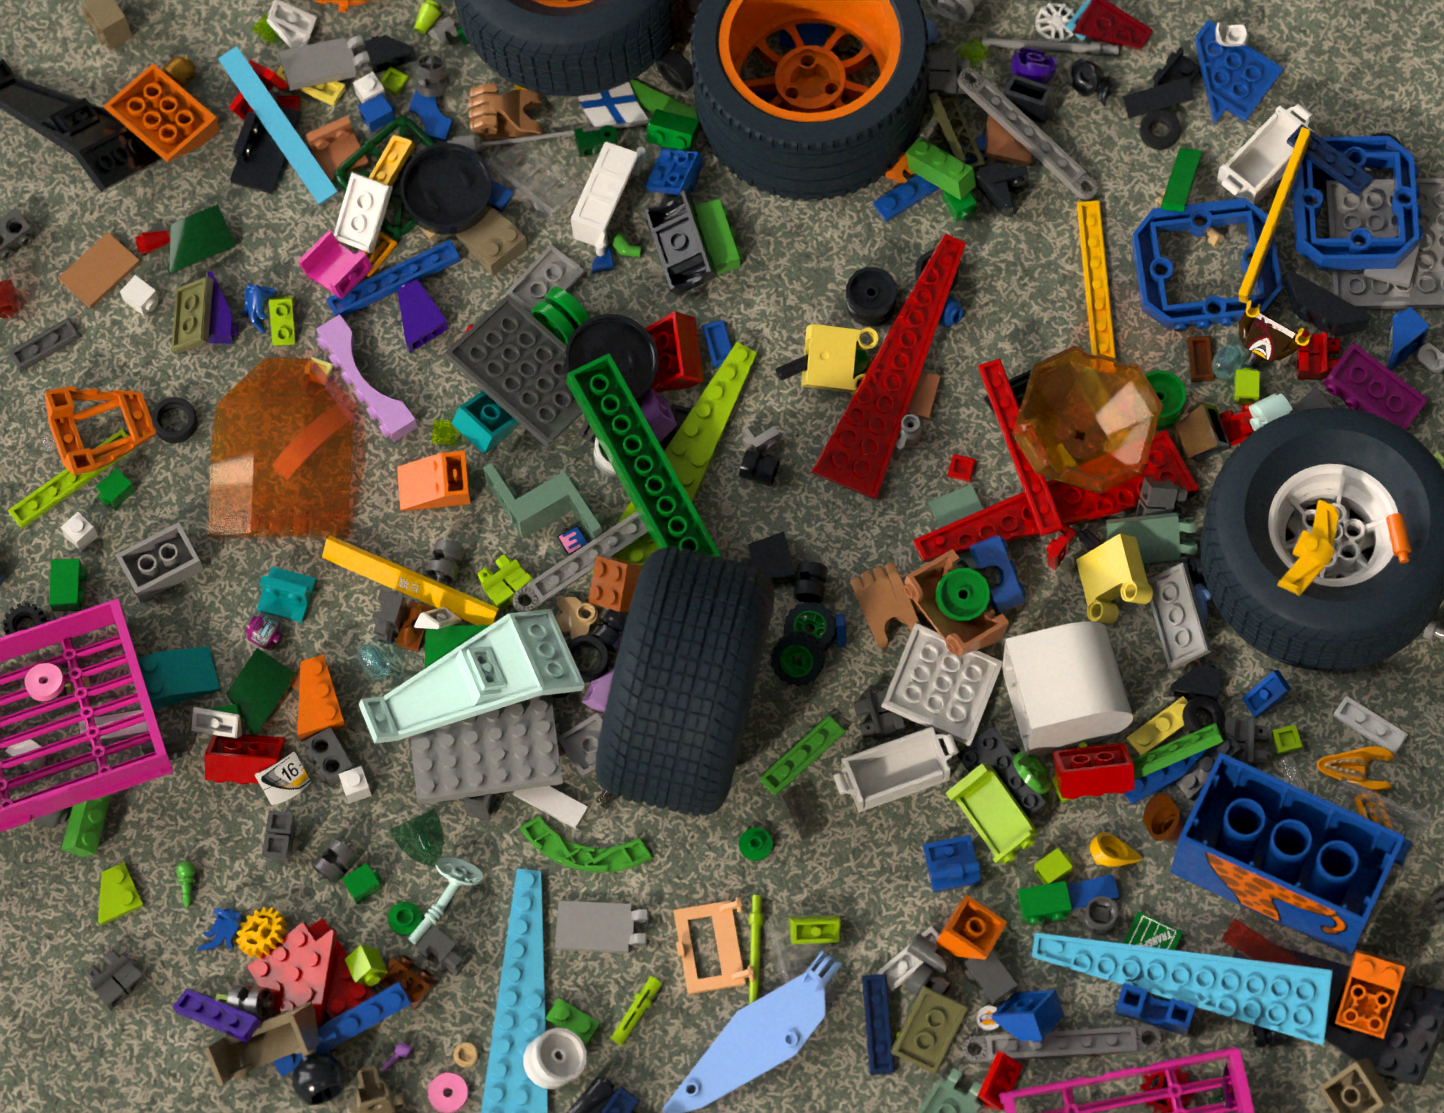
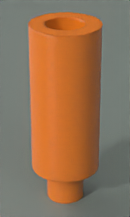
[1386,513,1412,563]

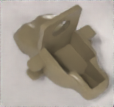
[347,1066,406,1113]

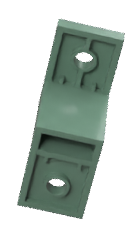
[483,463,604,541]

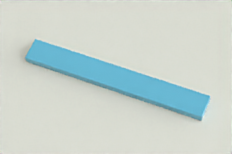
[218,46,338,206]

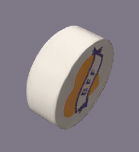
[977,1006,1000,1032]

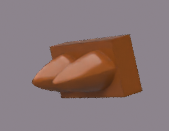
[395,601,433,652]

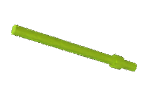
[749,895,764,1004]

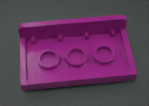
[1322,342,1428,430]

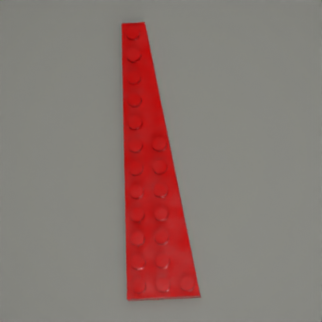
[810,234,966,500]
[913,430,1199,563]

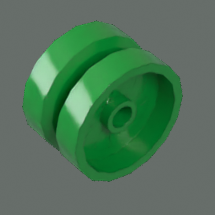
[531,286,590,346]
[1132,370,1186,430]
[935,568,990,621]

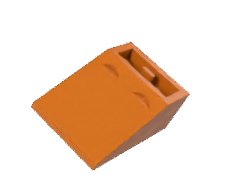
[397,450,471,511]
[1335,949,1405,1039]

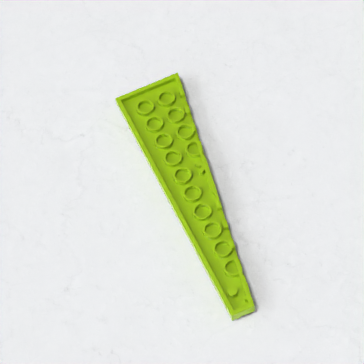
[591,342,757,573]

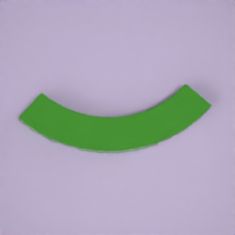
[519,815,653,873]

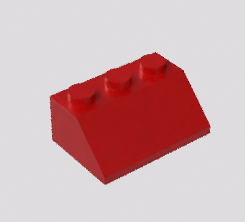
[645,311,704,392]
[204,734,285,785]
[1052,743,1135,799]

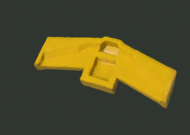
[1277,500,1340,596]

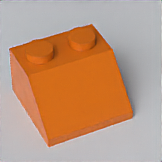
[935,894,1007,960]

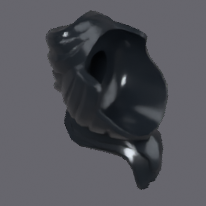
[1071,58,1116,107]

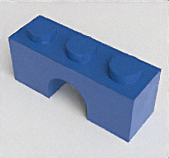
[969,535,1026,613]
[1115,983,1195,1036]

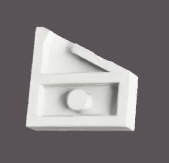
[266,0,317,49]

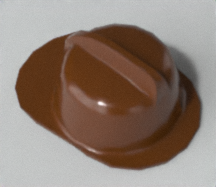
[1142,794,1186,842]

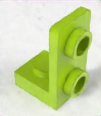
[269,295,296,346]

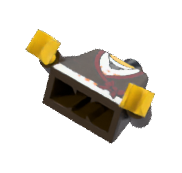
[1239,300,1312,369]

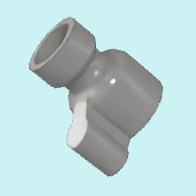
[895,414,922,453]

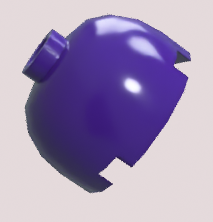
[1011,47,1058,85]

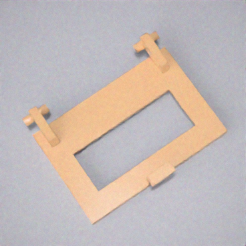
[674,897,755,995]

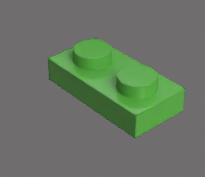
[545,998,601,1045]

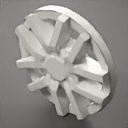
[1035,2,1075,42]

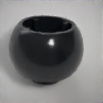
[292,1053,346,1106]

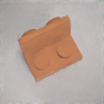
[306,115,368,181]

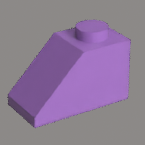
[641,388,677,443]

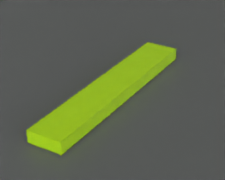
[7,429,136,529]

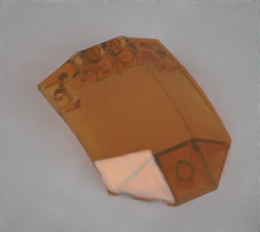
[207,358,356,538]

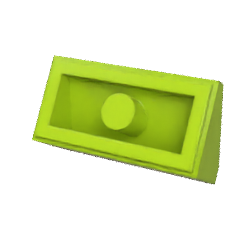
[789,915,840,944]

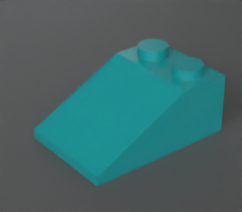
[451,391,520,454]
[137,646,221,710]

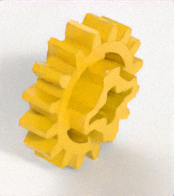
[236,907,288,959]

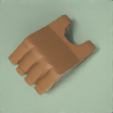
[469,83,542,141]
[850,562,920,649]

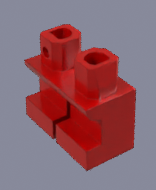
[1297,331,1340,380]

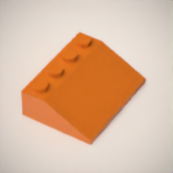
[104,63,219,162]

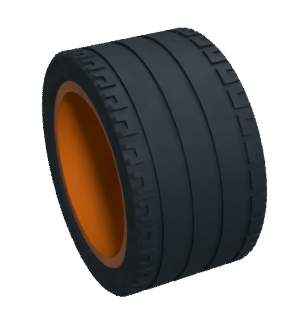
[691,0,928,201]

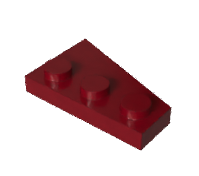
[1071,0,1153,51]

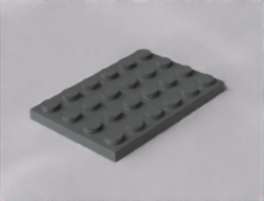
[444,295,583,447]

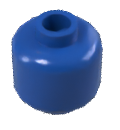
[938,295,963,327]

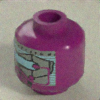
[245,614,282,649]

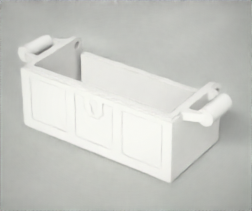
[1217,104,1315,206]
[571,142,646,256]
[833,726,959,812]

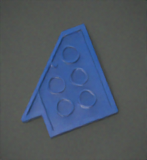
[1194,20,1284,124]

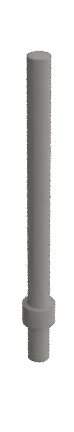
[982,37,1119,56]

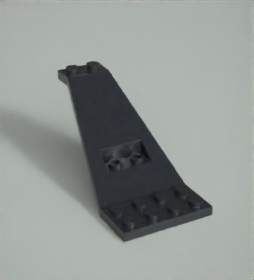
[0,59,163,193]
[1232,937,1444,1087]

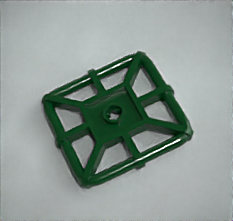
[334,115,439,239]

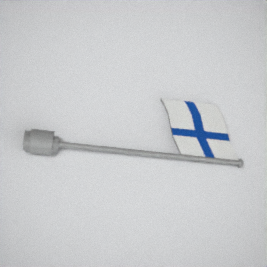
[447,82,651,153]

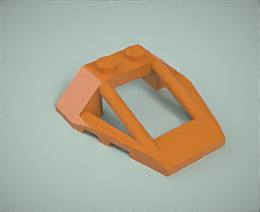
[45,386,156,475]

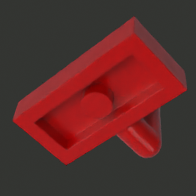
[1046,522,1076,570]

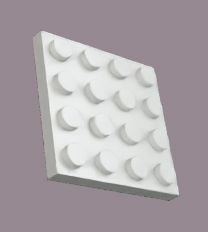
[881,623,1003,746]

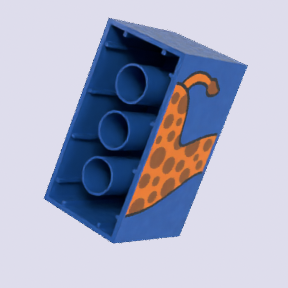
[1170,752,1405,956]

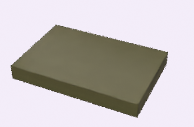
[171,276,213,353]
[890,985,968,1074]

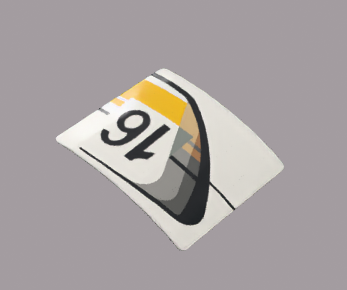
[255,752,311,805]

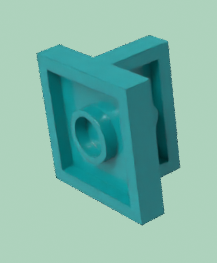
[257,566,317,624]

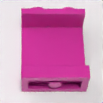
[298,230,373,299]

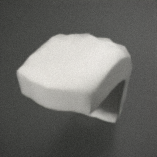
[1215,23,1249,46]
[1415,343,1444,373]

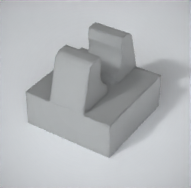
[427,16,458,45]

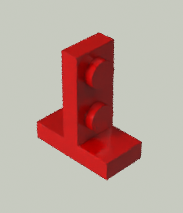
[228,59,289,121]

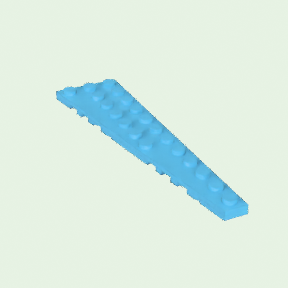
[481,868,548,1113]
[1032,933,1332,1046]

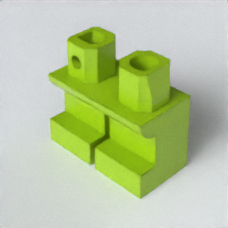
[477,554,533,612]

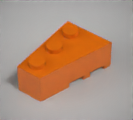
[297,654,346,742]

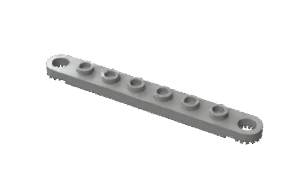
[957,68,1099,200]
[513,511,649,612]
[962,1026,1161,1063]

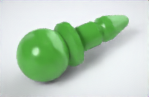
[176,861,196,908]

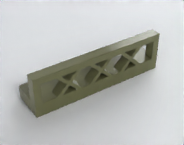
[928,92,985,171]

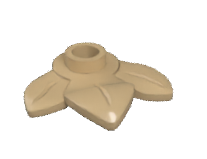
[556,597,598,639]

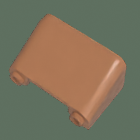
[904,549,1009,656]

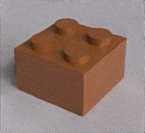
[588,556,643,612]

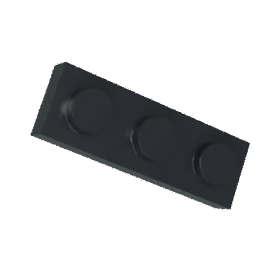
[1176,732,1245,802]

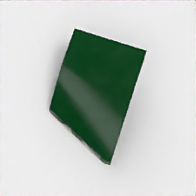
[168,204,236,275]
[226,648,297,736]

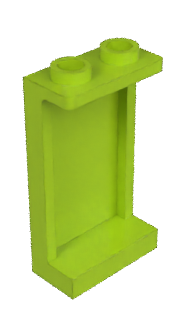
[946,763,1040,864]

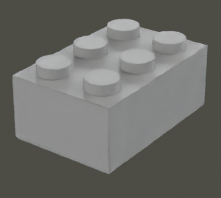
[116,522,204,603]

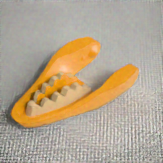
[1317,746,1394,790]

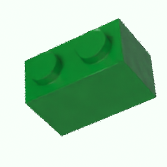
[646,109,700,151]
[49,559,87,611]
[1017,881,1072,926]

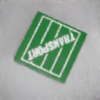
[1123,911,1183,950]

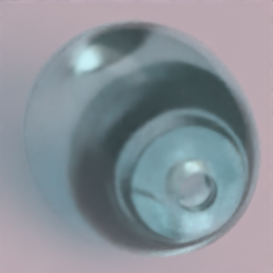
[1212,345,1241,379]
[358,644,391,680]

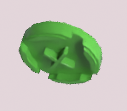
[1013,751,1052,794]

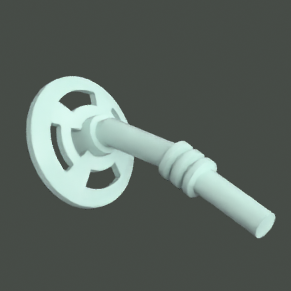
[408,857,483,945]

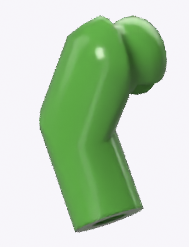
[611,231,642,257]

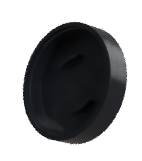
[400,143,494,235]
[563,314,658,402]

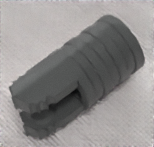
[907,933,954,973]

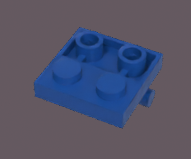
[644,149,703,195]
[923,835,981,893]

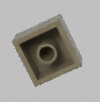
[80,0,133,51]
[1319,1058,1395,1113]

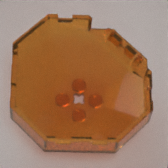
[1012,346,1163,494]

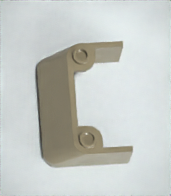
[204,1002,319,1086]

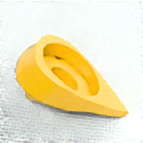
[1090,832,1143,867]

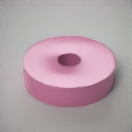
[24,663,65,701]
[428,1073,468,1113]

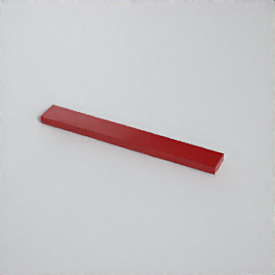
[978,358,1064,537]

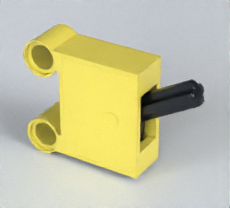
[776,324,878,395]
[1076,528,1153,624]

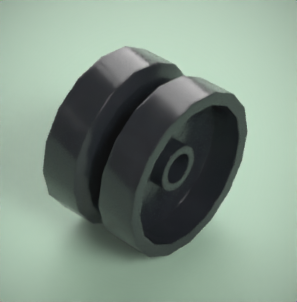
[846,267,897,326]

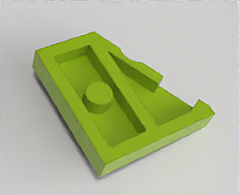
[98,862,144,926]

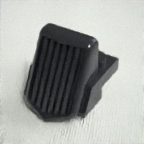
[974,163,1029,218]

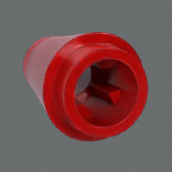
[135,230,170,254]

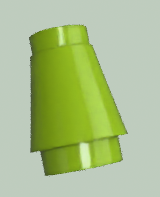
[414,0,442,35]

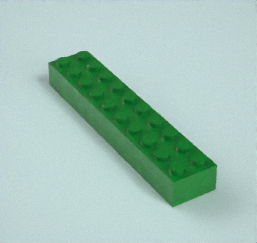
[566,353,721,558]

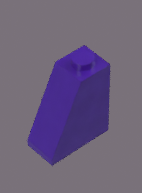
[397,279,449,353]

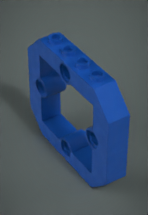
[1292,136,1423,270]
[1131,198,1282,332]

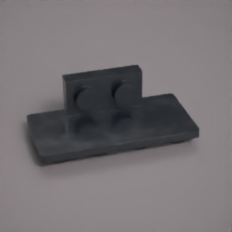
[230,106,301,194]
[957,726,1047,818]

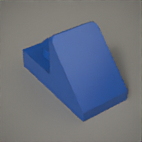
[1242,670,1292,718]

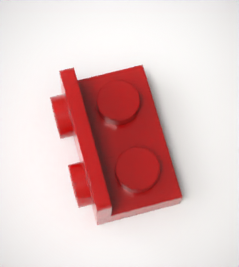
[1219,402,1254,446]
[977,1051,1023,1111]

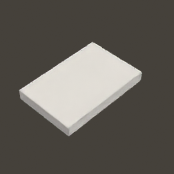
[334,173,393,253]

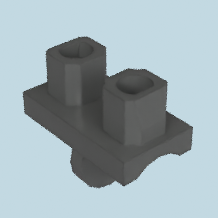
[141,728,189,760]

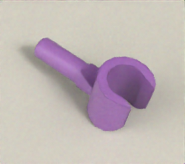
[382,1043,413,1071]

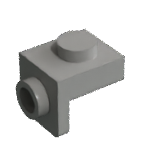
[742,426,780,452]

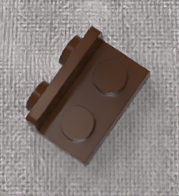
[379,955,438,1010]

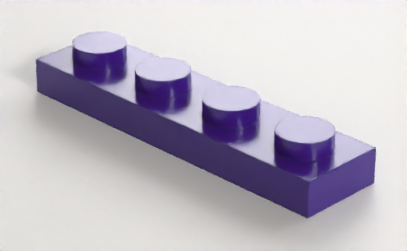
[172,988,261,1042]

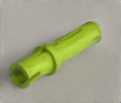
[610,976,663,1047]

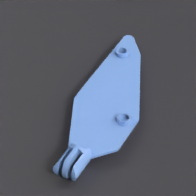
[663,949,843,1113]

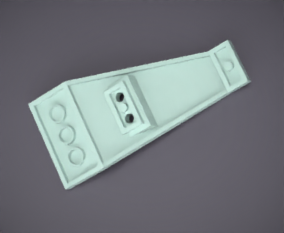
[359,609,585,743]

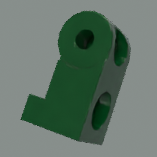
[574,125,618,158]

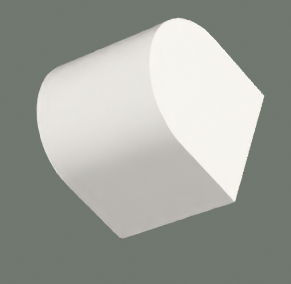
[1002,622,1133,757]

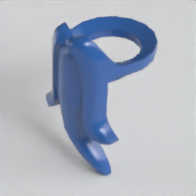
[241,283,277,334]
[197,908,241,951]

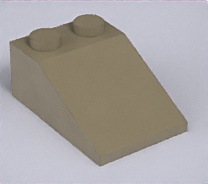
[453,207,528,276]

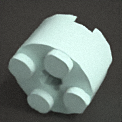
[1249,392,1293,431]

